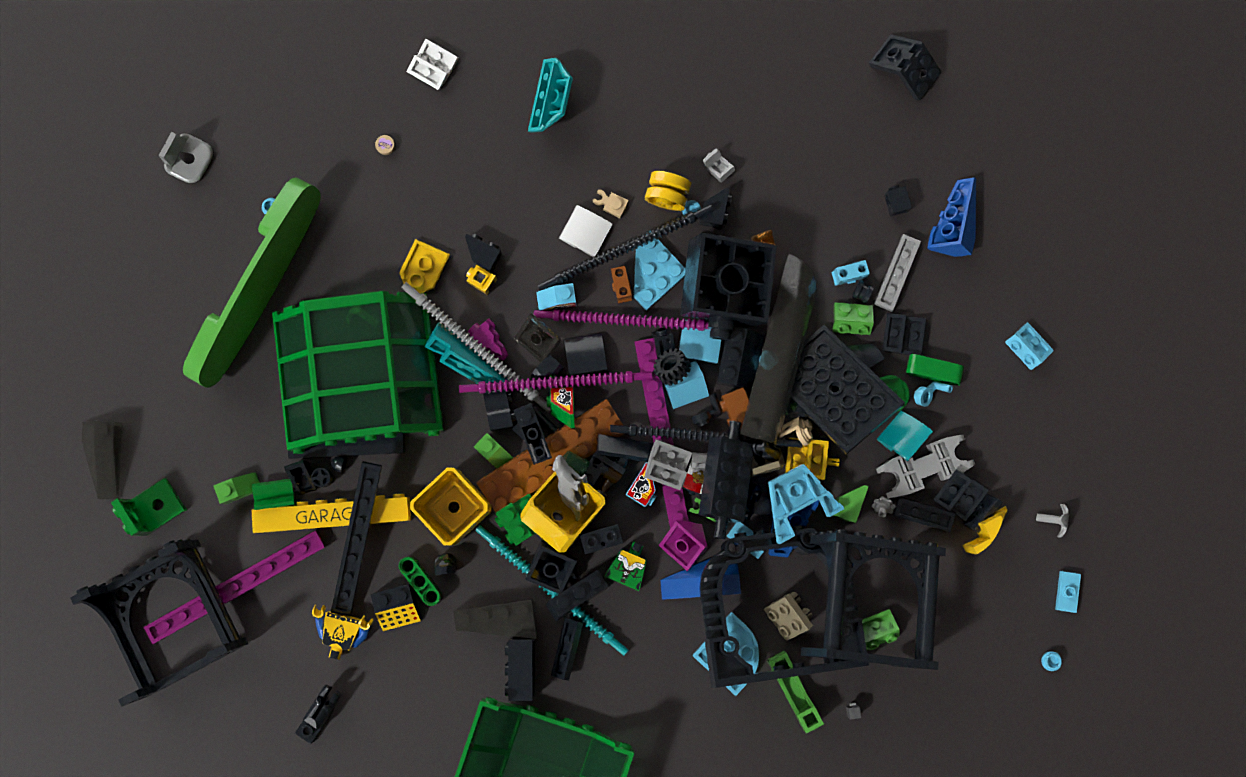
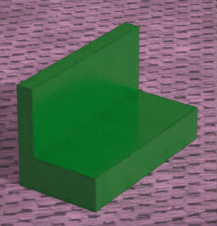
[252,479,294,510]

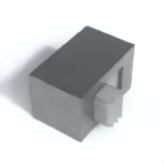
[846,703,861,719]

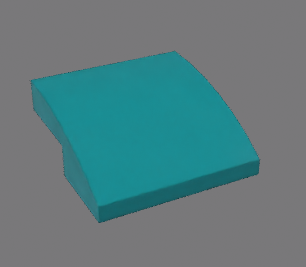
[877,411,933,461]

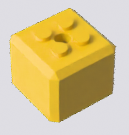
[410,468,492,545]
[521,472,605,552]

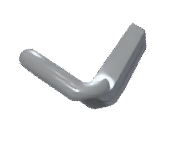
[159,132,213,183]

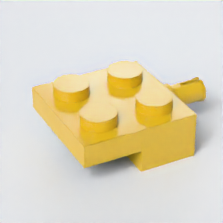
[785,437,840,480]

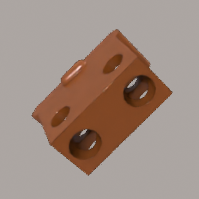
[611,266,632,303]

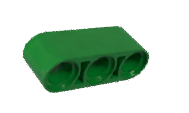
[906,354,964,386]
[399,557,442,606]

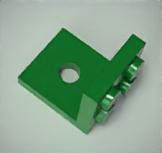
[111,478,187,536]

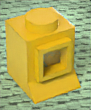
[466,265,498,295]

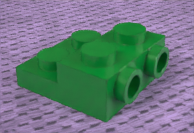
[494,494,536,546]

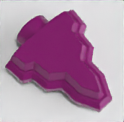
[467,318,508,361]

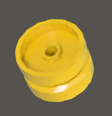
[645,171,691,211]

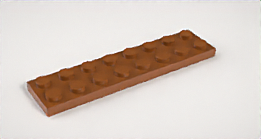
[476,399,625,512]

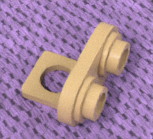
[778,417,813,446]

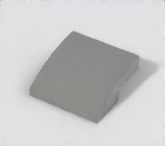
[644,439,692,490]

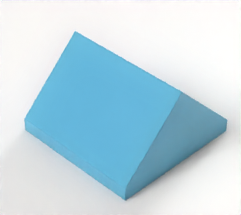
[664,360,709,409]

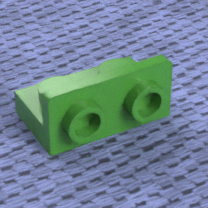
[862,609,900,650]

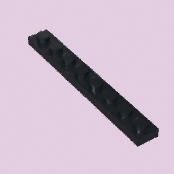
[331,461,382,616]

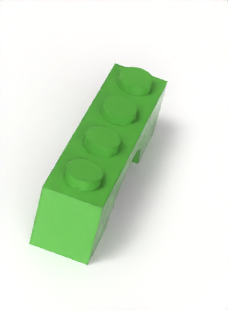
[767,651,824,734]

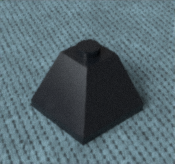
[525,539,577,594]

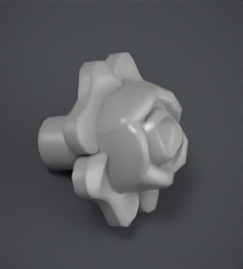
[872,497,896,517]

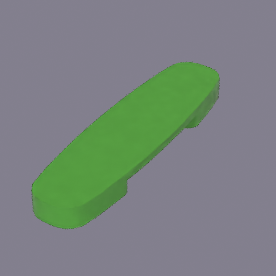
[183,177,321,388]

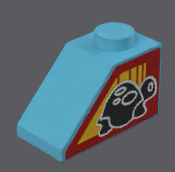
[536,283,577,311]
[626,462,657,507]

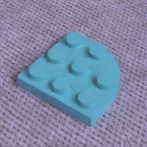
[692,612,759,696]

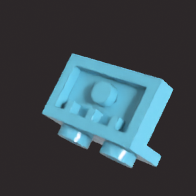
[1005,322,1054,370]

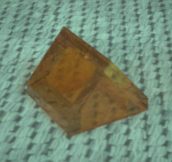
[751,229,775,245]

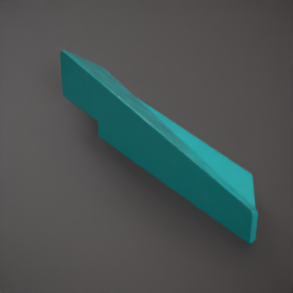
[425,322,510,384]

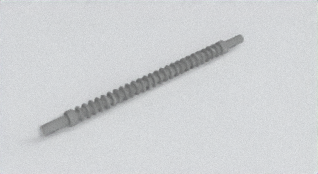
[401,282,551,413]

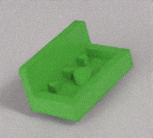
[833,302,874,335]

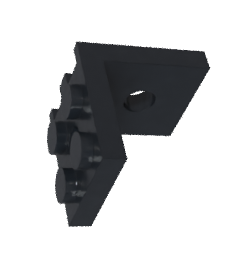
[869,34,941,100]

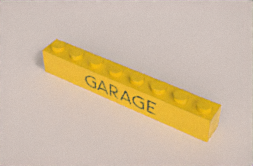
[252,494,411,533]

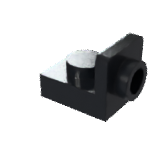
[651,328,675,359]

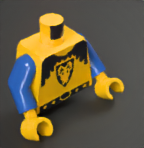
[312,604,373,660]

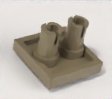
[763,592,813,641]

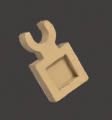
[593,190,628,218]

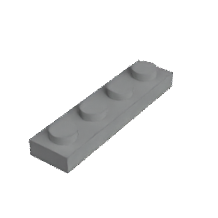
[874,234,921,312]

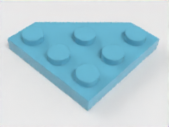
[634,231,685,311]

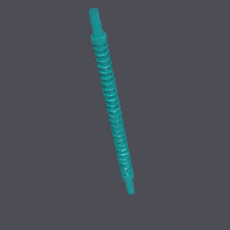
[475,525,628,656]

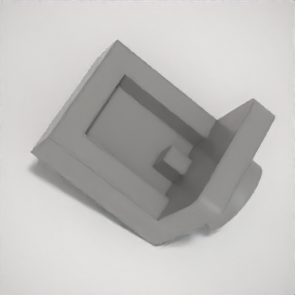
[703,148,735,183]

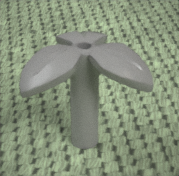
[1036,504,1069,537]

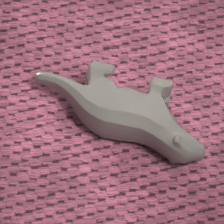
[552,455,589,521]

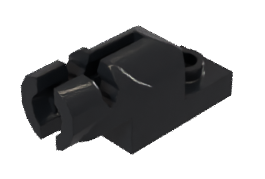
[294,684,342,744]

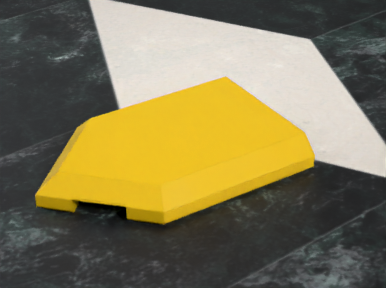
[399,239,450,293]

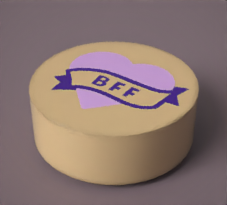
[375,135,395,155]

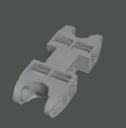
[876,435,975,498]

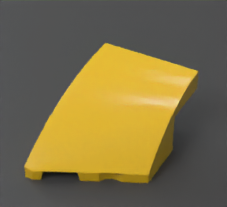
[963,506,1007,554]

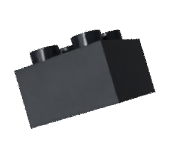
[680,233,777,340]

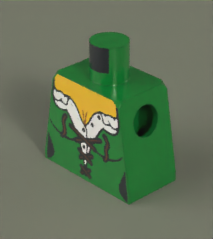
[605,542,646,591]

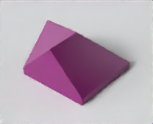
[659,519,707,571]

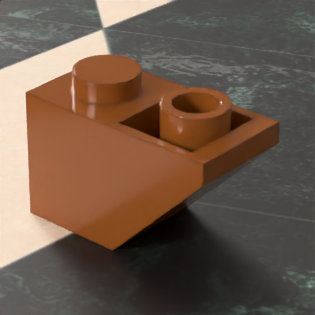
[719,387,751,427]

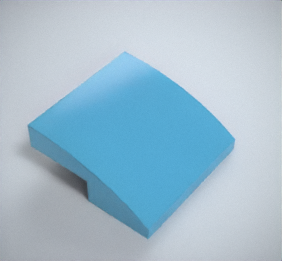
[678,328,721,364]

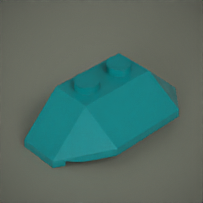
[528,58,573,133]

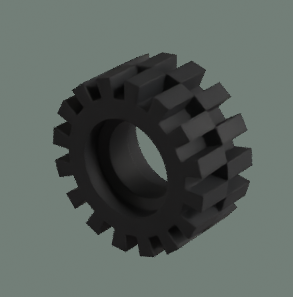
[653,348,691,386]

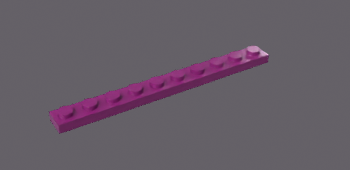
[634,338,689,529]
[144,530,326,644]

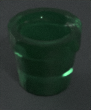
[563,451,590,476]

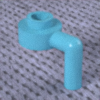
[914,381,953,407]

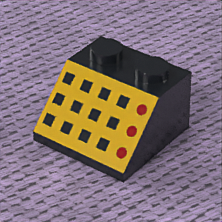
[370,584,421,631]

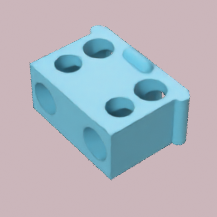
[831,260,870,286]

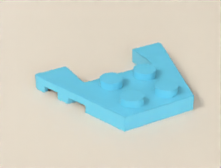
[768,464,844,544]

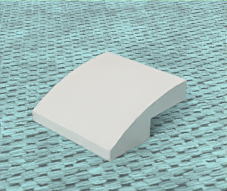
[406,39,459,90]
[559,205,612,257]

